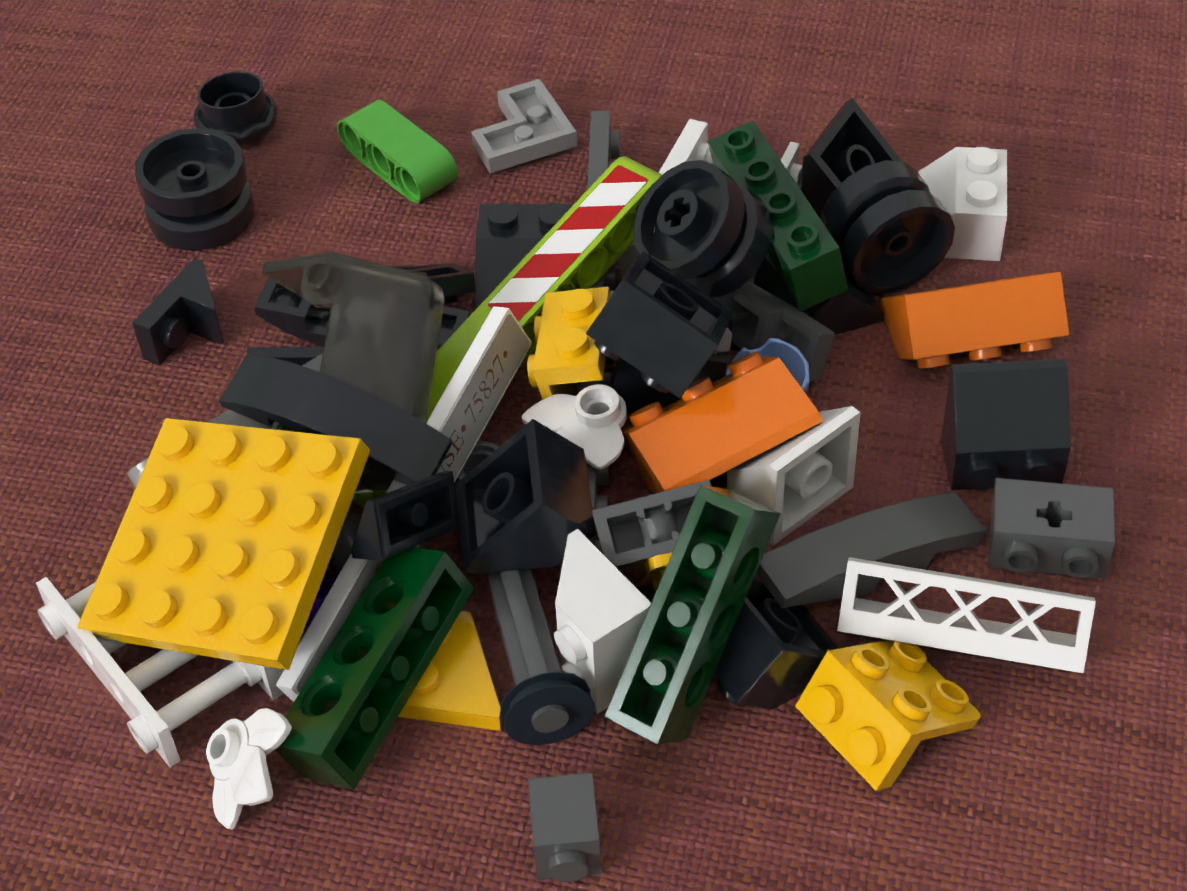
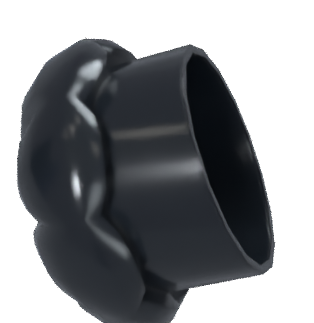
[194,71,277,147]

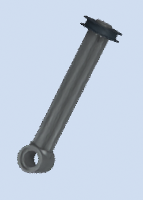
[455,441,595,746]

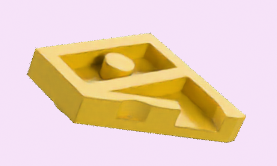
[398,611,503,731]

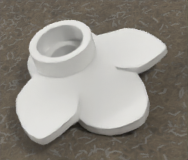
[522,384,627,470]
[206,708,292,830]

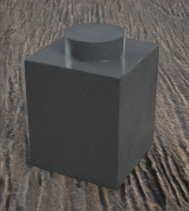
[528,773,602,882]

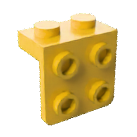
[527,287,611,400]
[795,640,981,791]

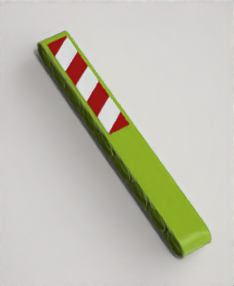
[352,156,662,509]

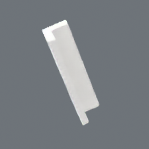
[837,557,1096,673]

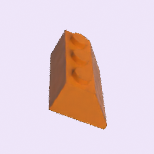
[878,271,1069,369]
[621,351,823,493]

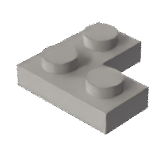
[471,78,577,174]

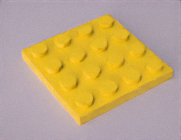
[77,418,371,670]

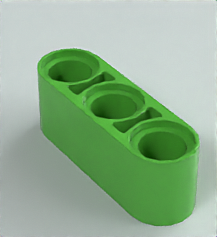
[337,100,458,203]

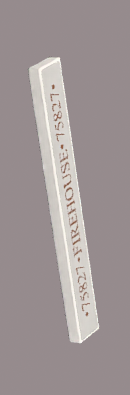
[276,306,532,702]

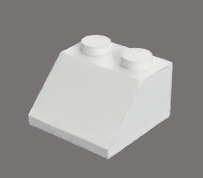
[918,147,1007,261]
[727,406,860,546]
[554,529,651,714]

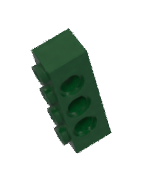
[707,120,848,312]
[605,485,781,744]
[275,547,474,790]

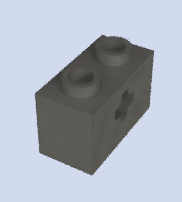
[988,478,1115,579]
[592,480,711,573]

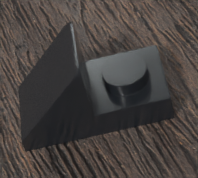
[132,258,224,366]

